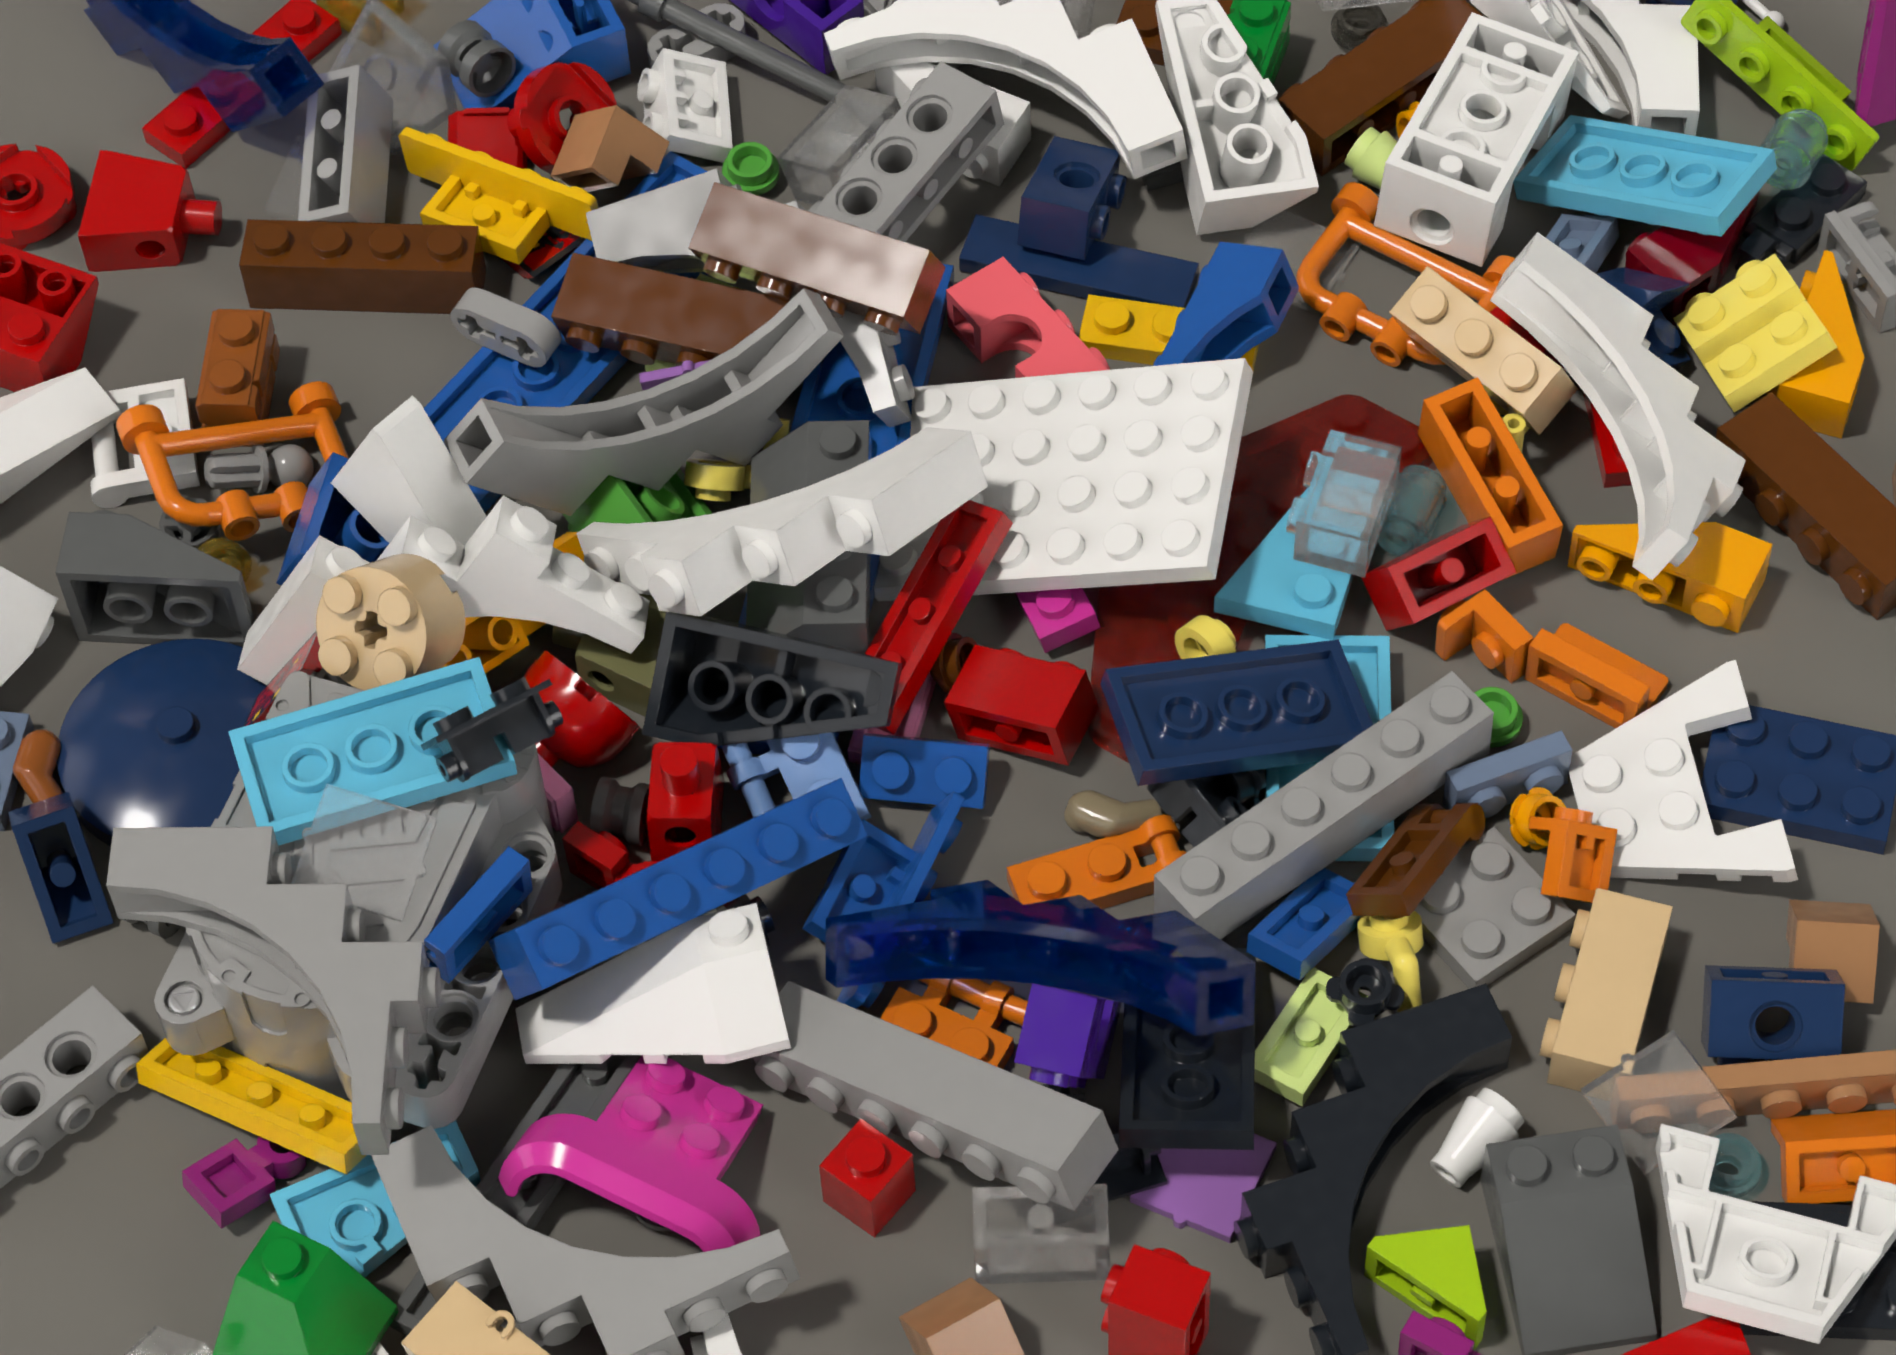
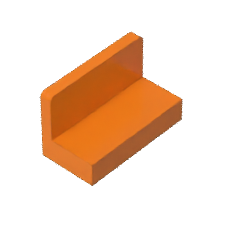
[1524,623,1668,728]
[1771,1109,1896,1204]

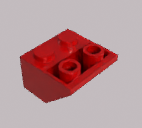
[0,243,99,392]

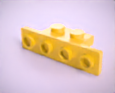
[398,127,599,265]

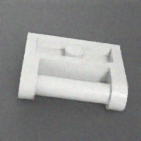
[90,378,200,508]

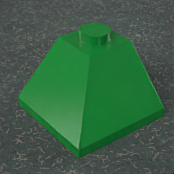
[212,1221,399,1355]

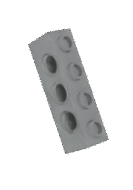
[808,61,1004,242]
[0,985,149,1189]

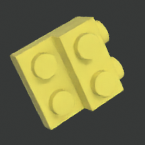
[1673,253,1838,413]

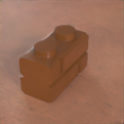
[195,309,280,447]

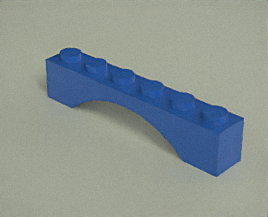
[1153,241,1299,366]
[487,777,868,1000]

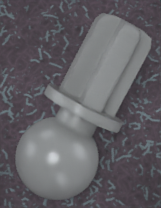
[204,444,314,493]

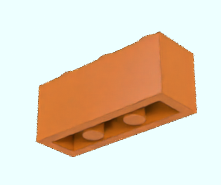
[1418,377,1563,581]

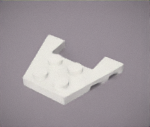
[1569,660,1798,882]
[1655,1124,1896,1344]

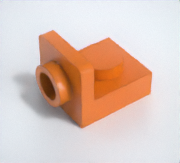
[1435,589,1534,684]
[1528,807,1617,904]

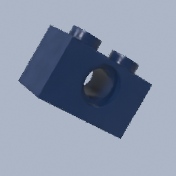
[1017,136,1127,260]
[1701,965,1845,1065]

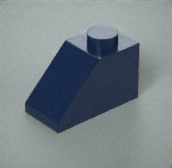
[8,791,114,944]

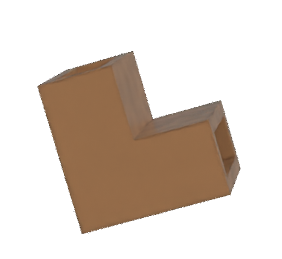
[550,105,669,192]
[1786,899,1880,1004]
[898,1277,1025,1355]

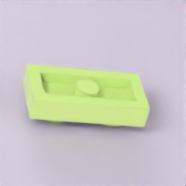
[1254,967,1368,1106]

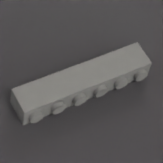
[1154,671,1494,958]
[753,981,1119,1211]

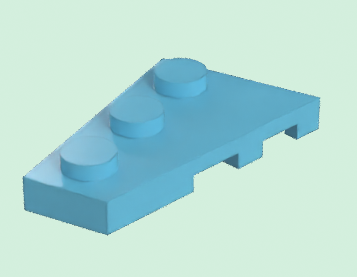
[1214,472,1380,640]
[270,1120,481,1278]

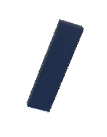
[959,214,1199,308]

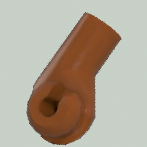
[13,729,64,803]

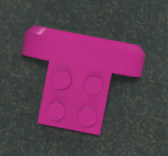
[498,1055,763,1252]

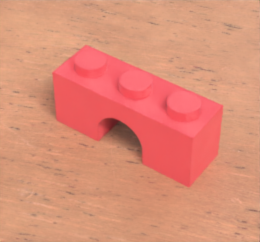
[946,256,1110,378]

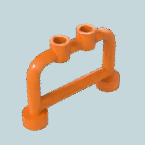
[1296,182,1515,367]
[116,381,349,541]

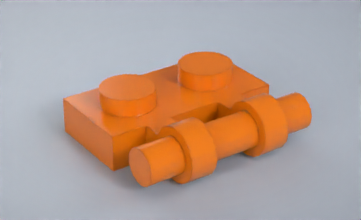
[880,953,1028,1069]

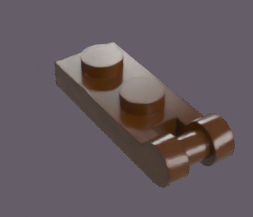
[1346,803,1485,919]

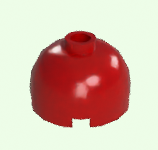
[524,650,640,768]

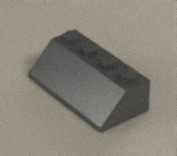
[746,420,872,654]

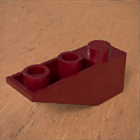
[1625,191,1759,326]

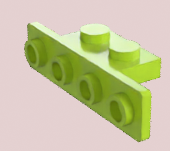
[1681,0,1879,171]

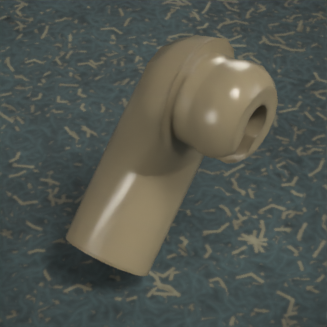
[1064,790,1162,838]

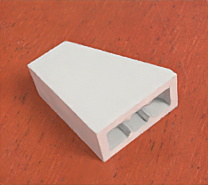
[331,395,487,545]

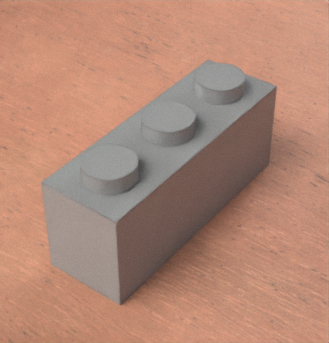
[298,64,394,223]

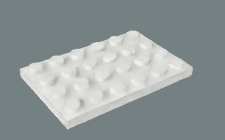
[874,358,1253,601]

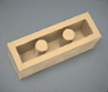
[1389,266,1578,435]
[1539,888,1673,1099]

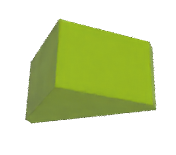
[1364,1225,1487,1350]

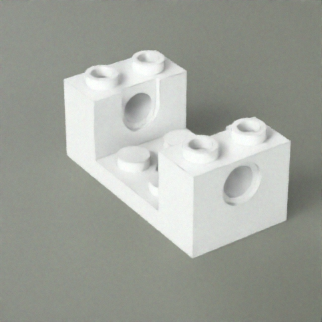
[1374,12,1579,267]

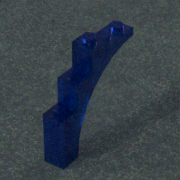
[84,0,325,132]
[825,880,1256,1036]

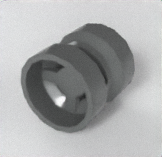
[437,20,516,98]

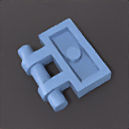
[722,733,872,820]

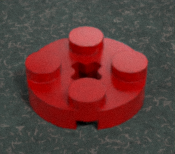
[507,62,617,175]
[0,144,77,250]

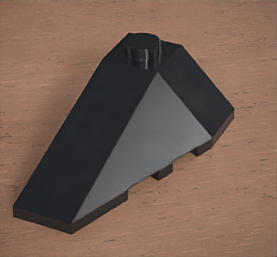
[642,612,903,746]

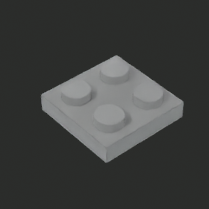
[1414,827,1576,989]

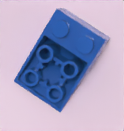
[433,0,631,110]

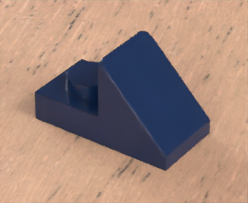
[1597,267,1691,371]

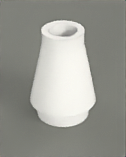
[1430,1088,1524,1188]

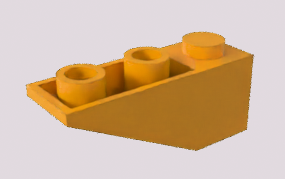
[1766,250,1865,439]
[1567,522,1773,633]

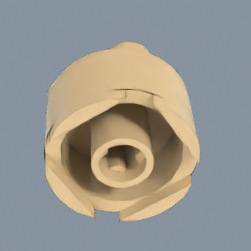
[316,554,466,690]

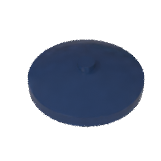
[57,638,267,847]

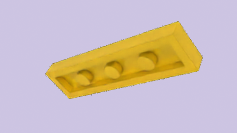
[136,1038,367,1175]

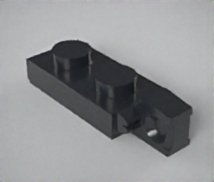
[1735,152,1867,271]

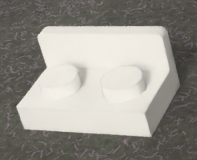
[637,48,733,163]

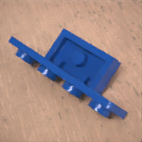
[802,791,965,1009]

